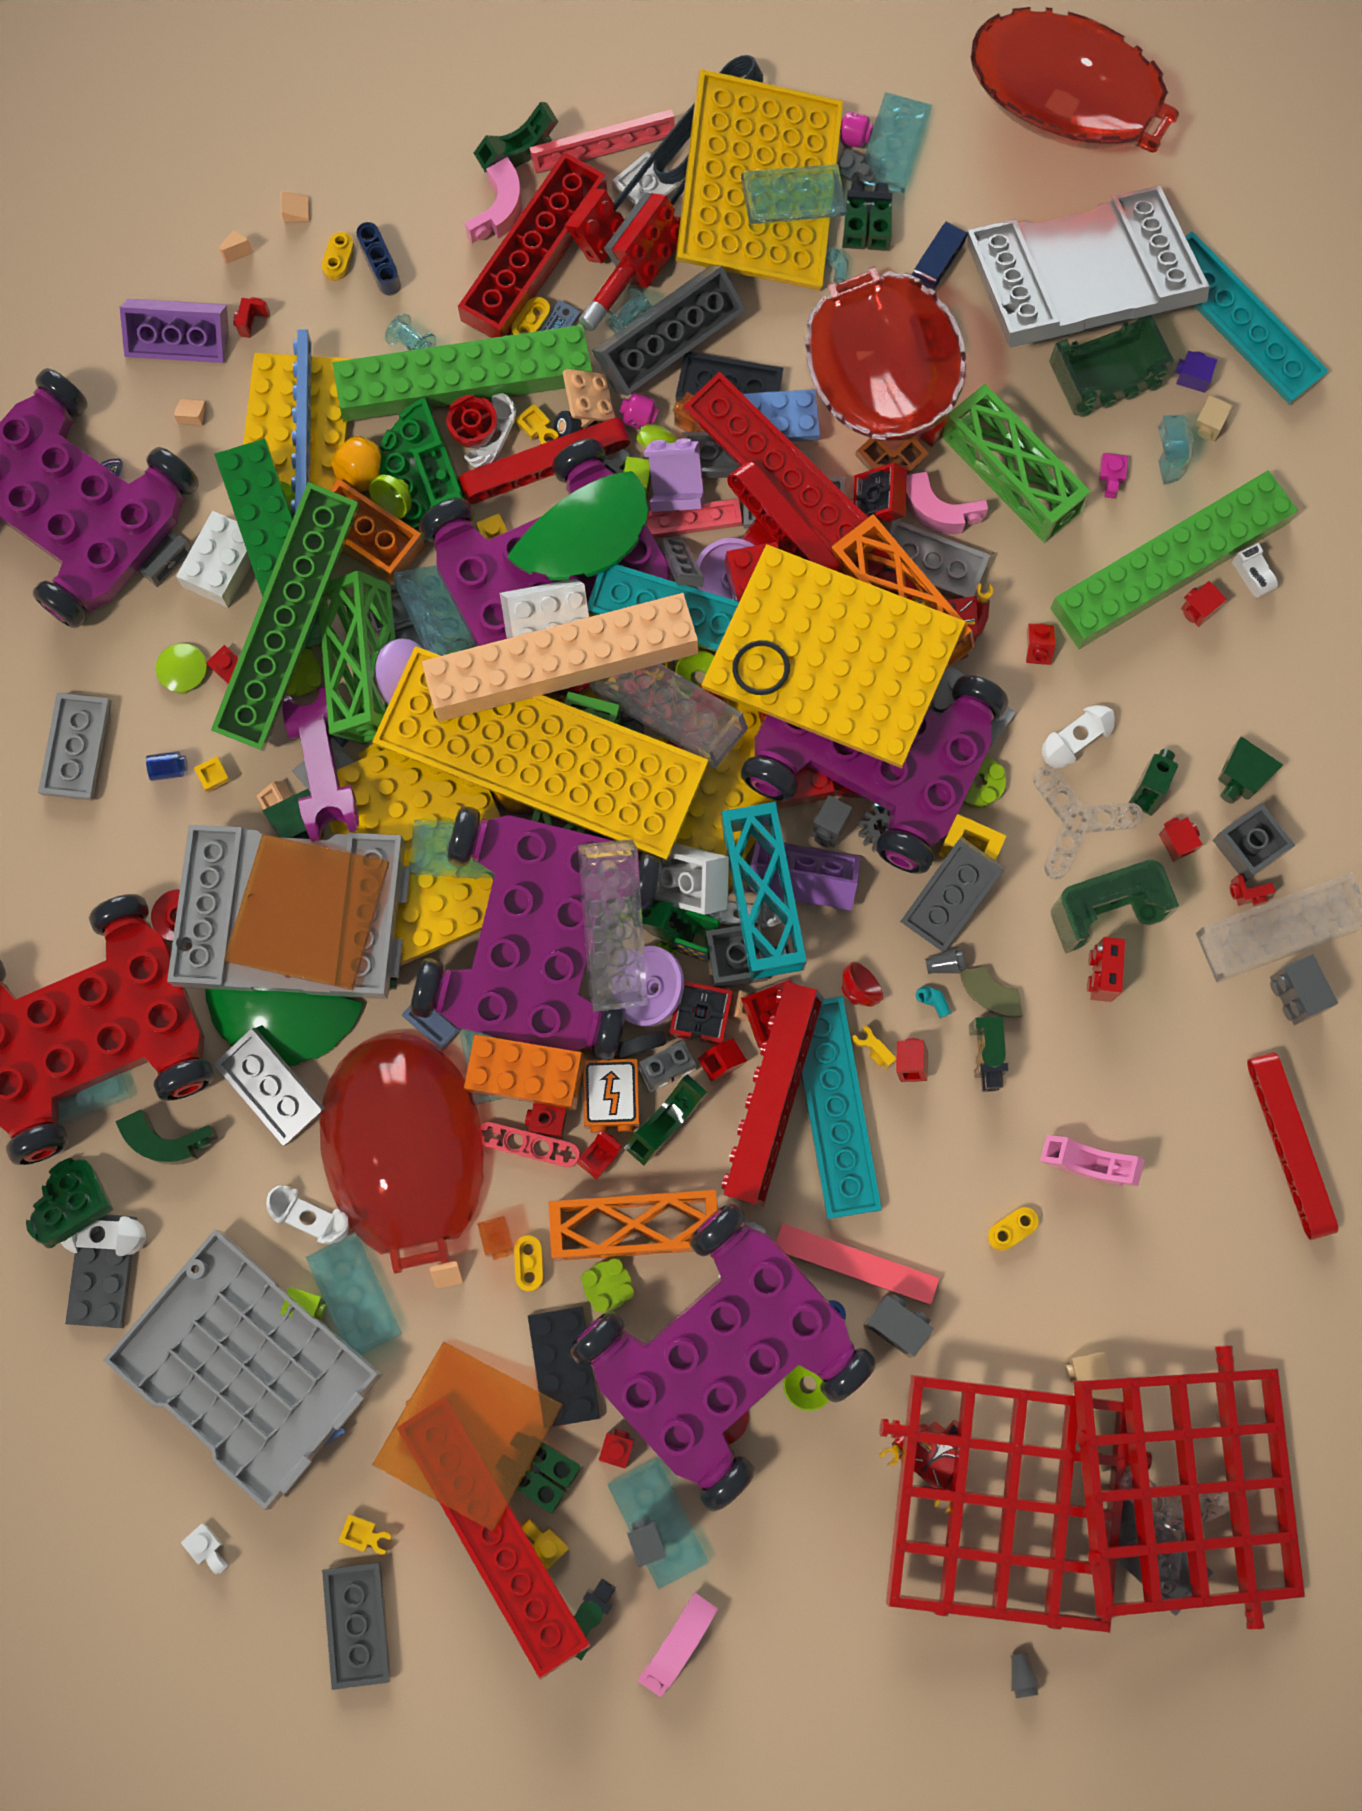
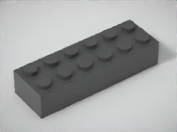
[591,265,746,396]

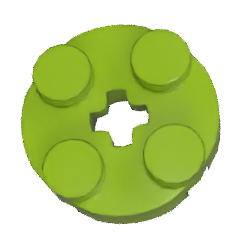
[963,756,1006,809]

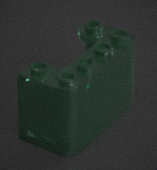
[1049,315,1174,417]
[1051,860,1179,954]

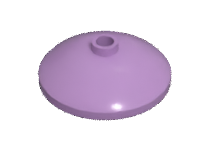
[695,538,755,600]
[376,639,424,705]
[612,946,684,1027]

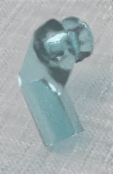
[826,247,849,284]

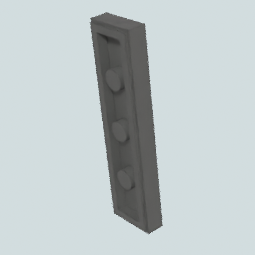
[660,537,704,587]

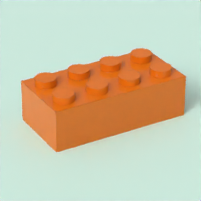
[330,479,425,584]
[464,1034,586,1110]

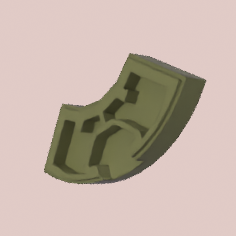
[960,967,1023,1018]

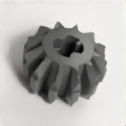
[858,807,890,852]

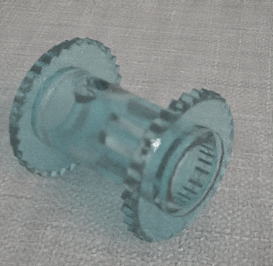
[604,288,652,333]
[385,313,436,351]

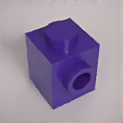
[1175,350,1218,393]

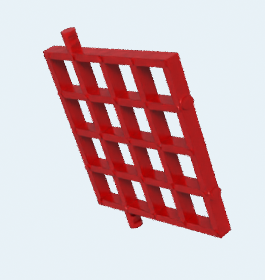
[1073,1345,1305,1630]
[879,1375,1152,1633]

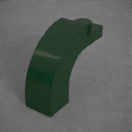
[473,102,559,172]
[624,1074,708,1166]
[115,1109,218,1165]

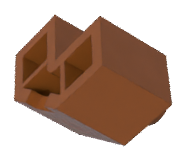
[855,433,929,475]

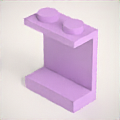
[644,438,705,512]

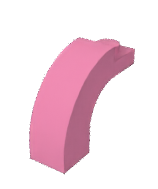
[465,157,522,243]
[906,472,988,534]
[1040,1135,1145,1186]
[637,1592,718,1698]

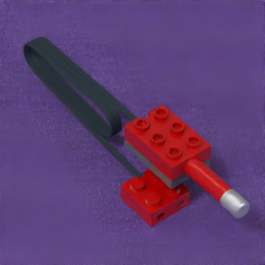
[565,55,764,331]

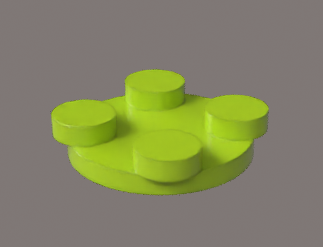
[286,649,322,697]
[581,1259,634,1313]

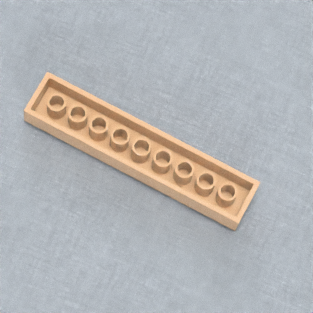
[422,593,698,722]

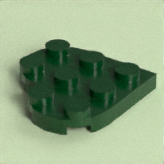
[26,1158,114,1248]

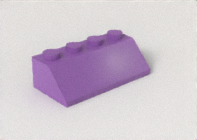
[120,299,228,363]
[747,839,861,910]

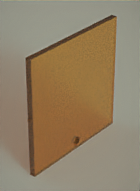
[224,834,390,991]
[372,1341,563,1532]

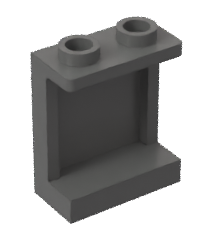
[137,531,191,587]

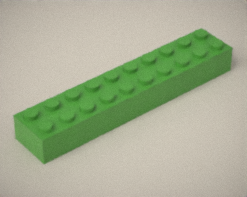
[332,325,592,422]
[1050,470,1298,649]
[211,482,360,751]

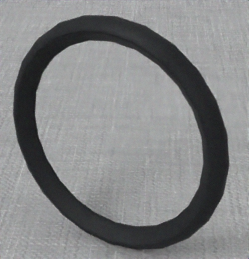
[732,640,790,695]

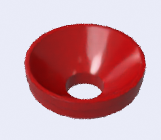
[841,962,883,1007]

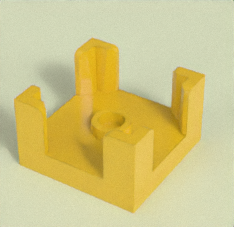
[938,814,1006,861]

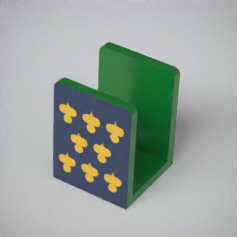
[674,910,720,962]

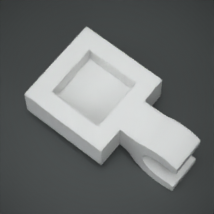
[181,1523,229,1574]

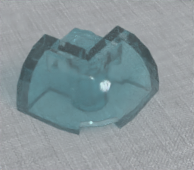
[1158,415,1194,485]

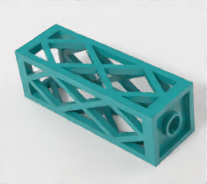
[721,802,807,980]

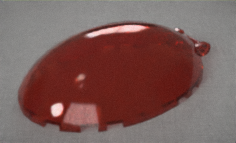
[970,7,1179,153]
[805,266,966,441]
[319,1033,485,1274]

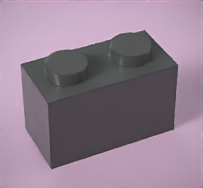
[811,795,853,848]
[627,1517,667,1567]

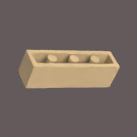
[1065,1352,1130,1472]

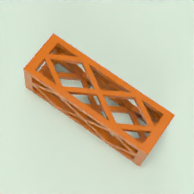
[832,514,975,669]
[548,1190,717,1261]

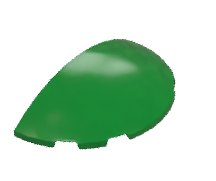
[379,397,474,541]
[507,471,649,580]
[205,988,364,1066]

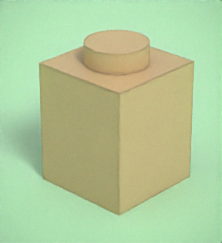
[1192,395,1232,441]

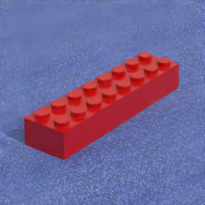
[458,152,607,338]
[722,981,824,1207]

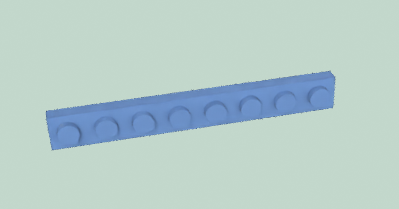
[291,329,312,516]

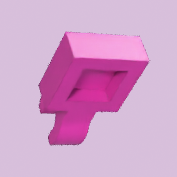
[1099,453,1128,499]

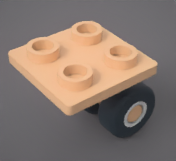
[554,369,615,438]

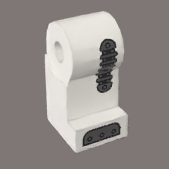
[1232,543,1278,598]

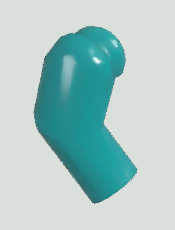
[915,986,952,1019]

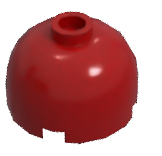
[446,395,498,448]

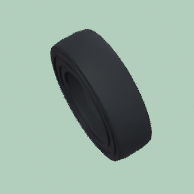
[618,1031,666,1057]

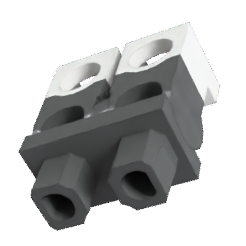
[638,1041,697,1093]

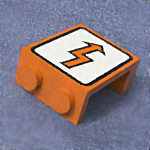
[583,1059,640,1133]

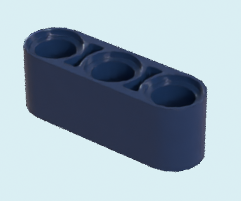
[911,221,968,291]
[356,222,401,296]

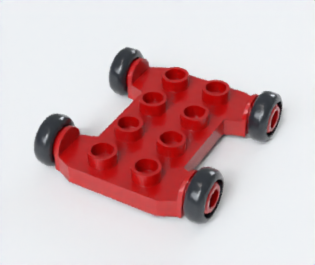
[0,894,214,1166]

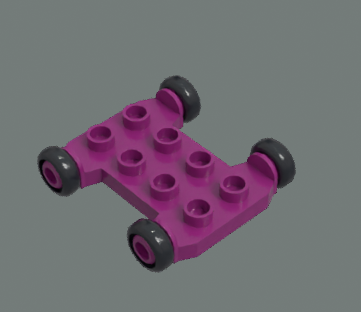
[0,368,199,628]
[419,438,670,647]
[741,675,1009,874]
[410,806,662,1061]
[569,1203,876,1511]

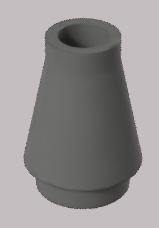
[925,947,966,974]
[1011,1653,1040,1698]

